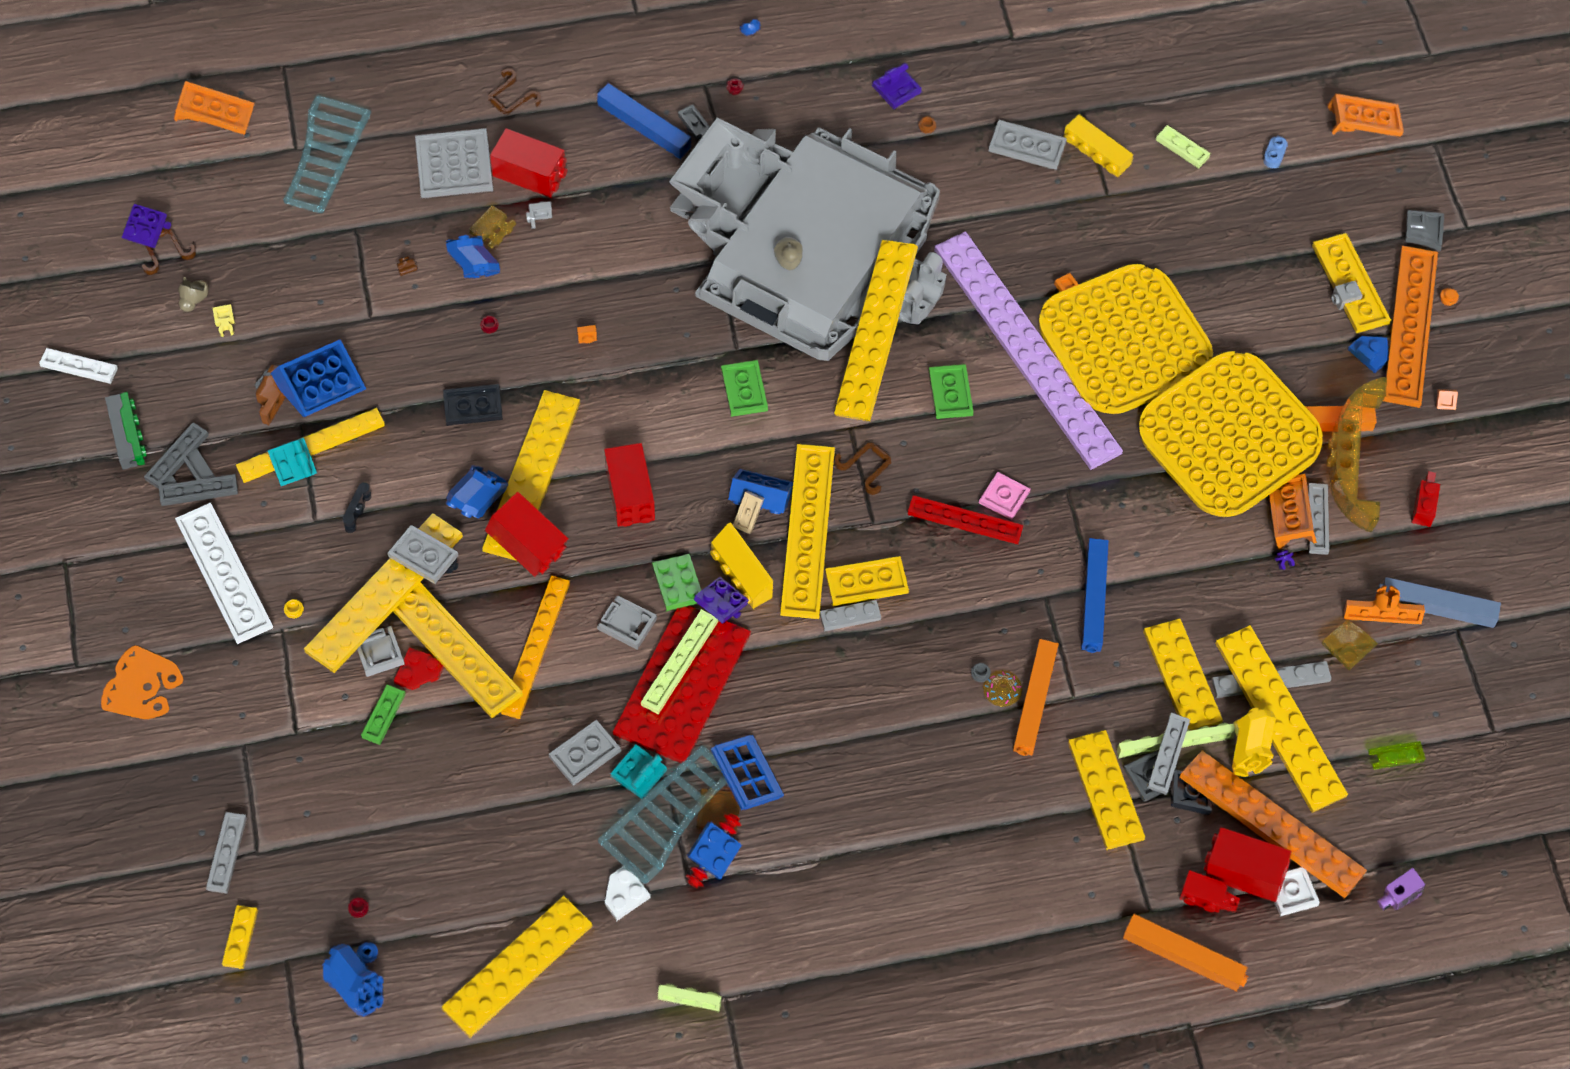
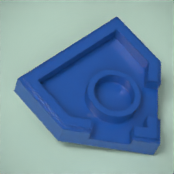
[1348,336,1388,373]

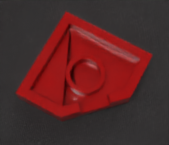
[394,647,444,690]

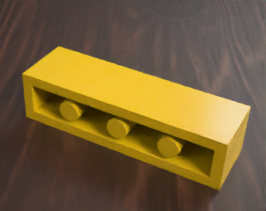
[1063,115,1133,177]

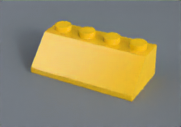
[710,522,773,609]

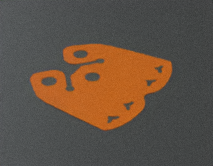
[101,645,183,719]

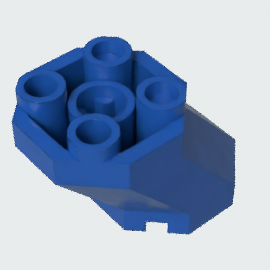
[446,235,500,278]
[446,465,509,518]
[323,943,383,1017]

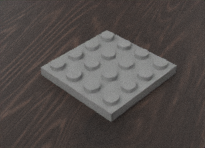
[415,129,493,198]

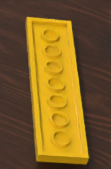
[441,896,592,1038]

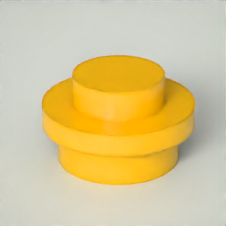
[284,599,304,619]

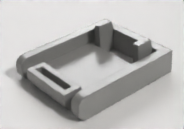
[597,596,657,650]
[357,626,405,677]

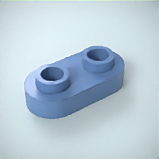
[1263,136,1287,168]

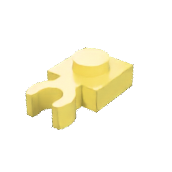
[213,304,235,337]

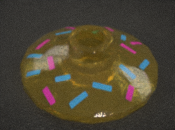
[983,670,1022,707]

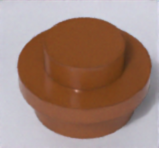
[918,116,936,134]

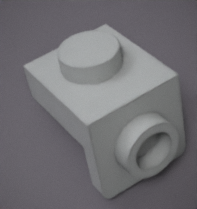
[526,202,552,229]
[1331,281,1363,310]

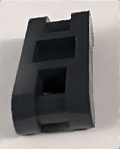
[343,482,372,533]

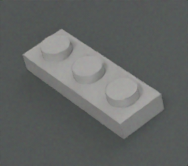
[820,600,881,631]

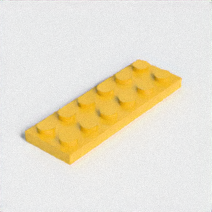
[1312,233,1391,333]
[1143,619,1223,731]
[1068,730,1145,850]

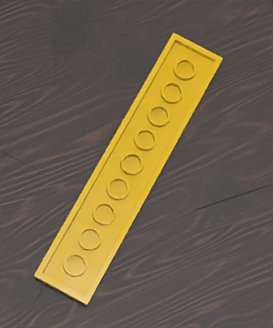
[834,240,918,422]
[483,390,580,561]
[780,444,835,619]
[304,514,463,673]
[393,582,523,718]
[1215,625,1348,813]

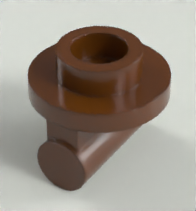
[396,256,418,276]

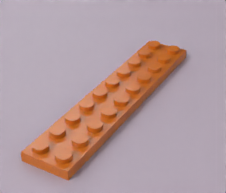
[1383,246,1438,408]
[1180,751,1367,898]

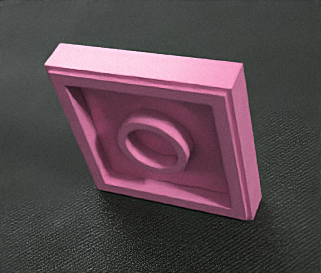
[979,472,1031,520]

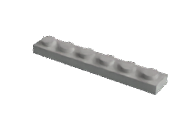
[1212,661,1332,698]

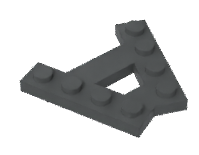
[144,423,238,506]

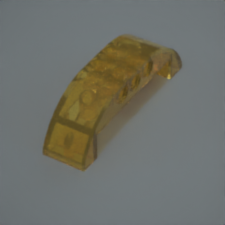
[1327,377,1387,532]

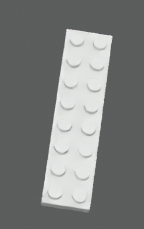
[175,503,273,644]

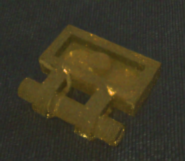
[469,205,516,249]

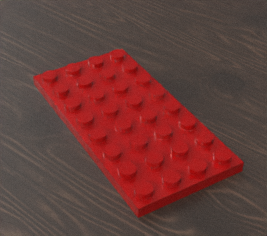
[613,606,751,765]

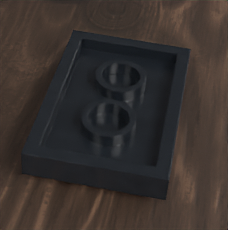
[443,384,503,426]

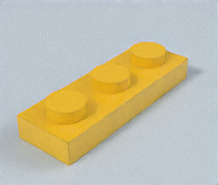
[222,905,258,969]

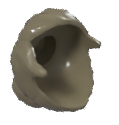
[774,237,803,270]
[178,277,209,312]

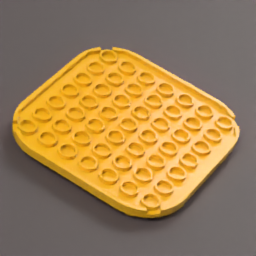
[1039,264,1213,414]
[1139,351,1323,517]

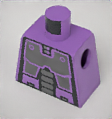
[1377,868,1425,911]

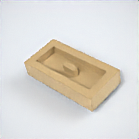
[733,491,765,534]

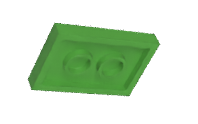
[721,360,768,417]
[929,364,974,419]
[652,554,701,611]

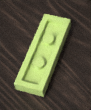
[1156,125,1210,168]
[658,984,721,1011]

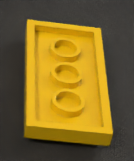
[825,556,909,606]

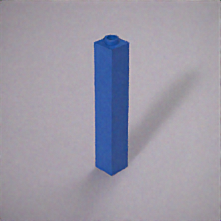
[597,83,691,159]
[1081,538,1109,653]

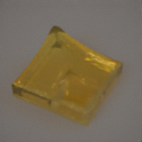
[1321,620,1378,671]

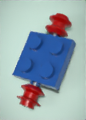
[686,813,742,888]

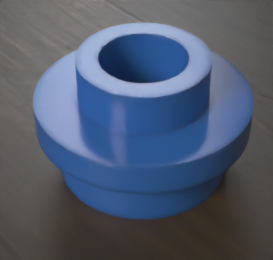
[357,942,378,963]

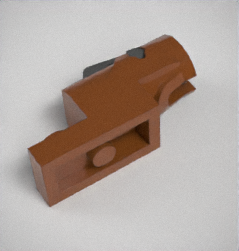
[255,365,286,425]

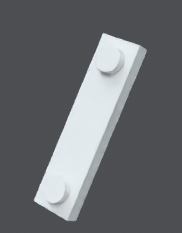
[40,348,118,384]

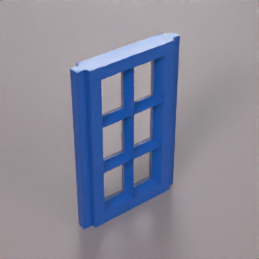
[710,735,784,810]

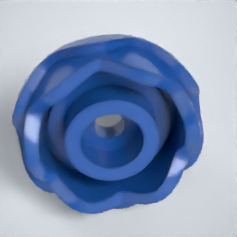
[740,19,760,36]

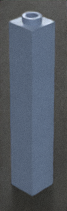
[1378,577,1501,628]

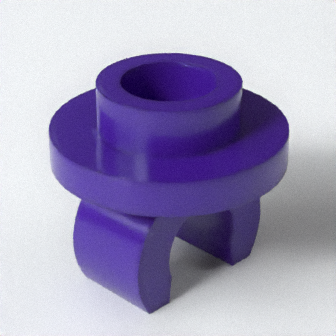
[1274,550,1295,570]

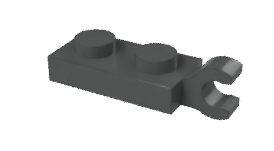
[678,105,710,140]

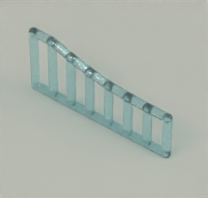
[283,95,371,213]
[598,746,727,884]

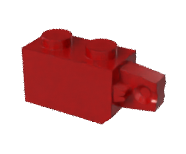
[1412,471,1441,527]
[1180,870,1240,913]

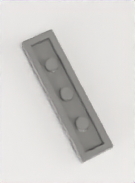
[1308,483,1329,555]
[1147,713,1190,795]
[206,812,247,894]

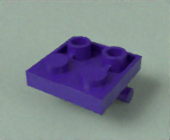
[872,63,922,109]
[121,204,171,249]
[694,577,749,624]

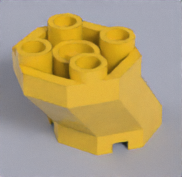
[1232,707,1276,777]

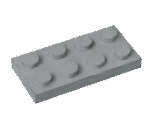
[989,120,1067,170]

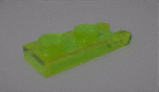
[1368,741,1426,769]

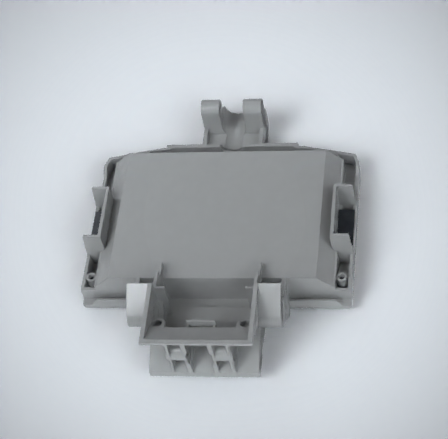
[670,118,946,361]

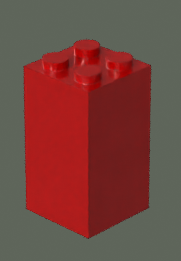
[490,129,567,198]
[604,443,655,527]
[484,492,569,577]
[1204,828,1292,902]

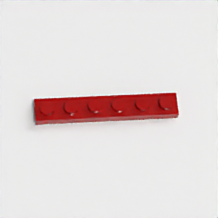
[908,495,1024,545]

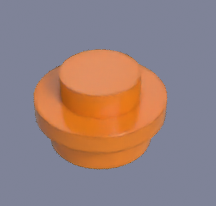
[1440,288,1459,306]

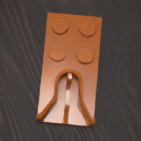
[174,81,255,135]
[1327,94,1404,137]
[1269,474,1317,550]

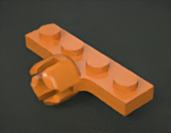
[1343,585,1425,624]

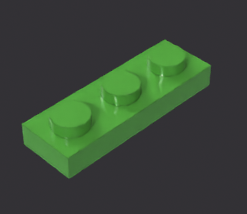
[361,685,406,745]

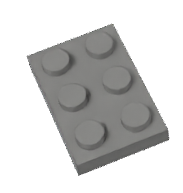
[388,525,459,584]
[549,720,621,786]

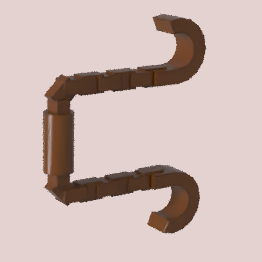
[488,68,542,114]
[142,228,196,275]
[834,443,891,495]

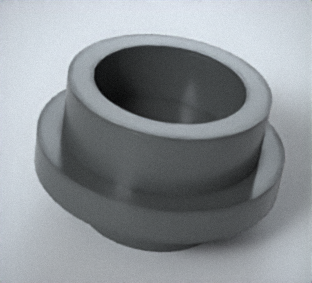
[971,663,991,682]

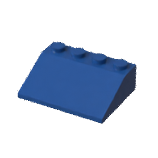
[271,339,366,417]

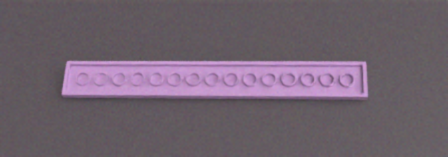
[934,232,1123,470]

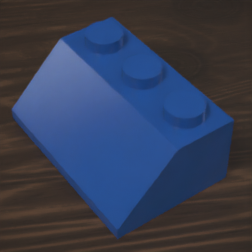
[728,469,793,514]

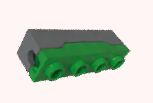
[105,392,147,470]

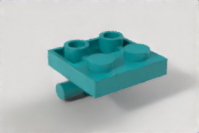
[267,438,317,486]
[611,745,667,799]

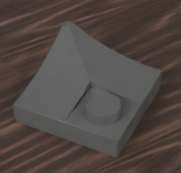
[1406,210,1444,251]

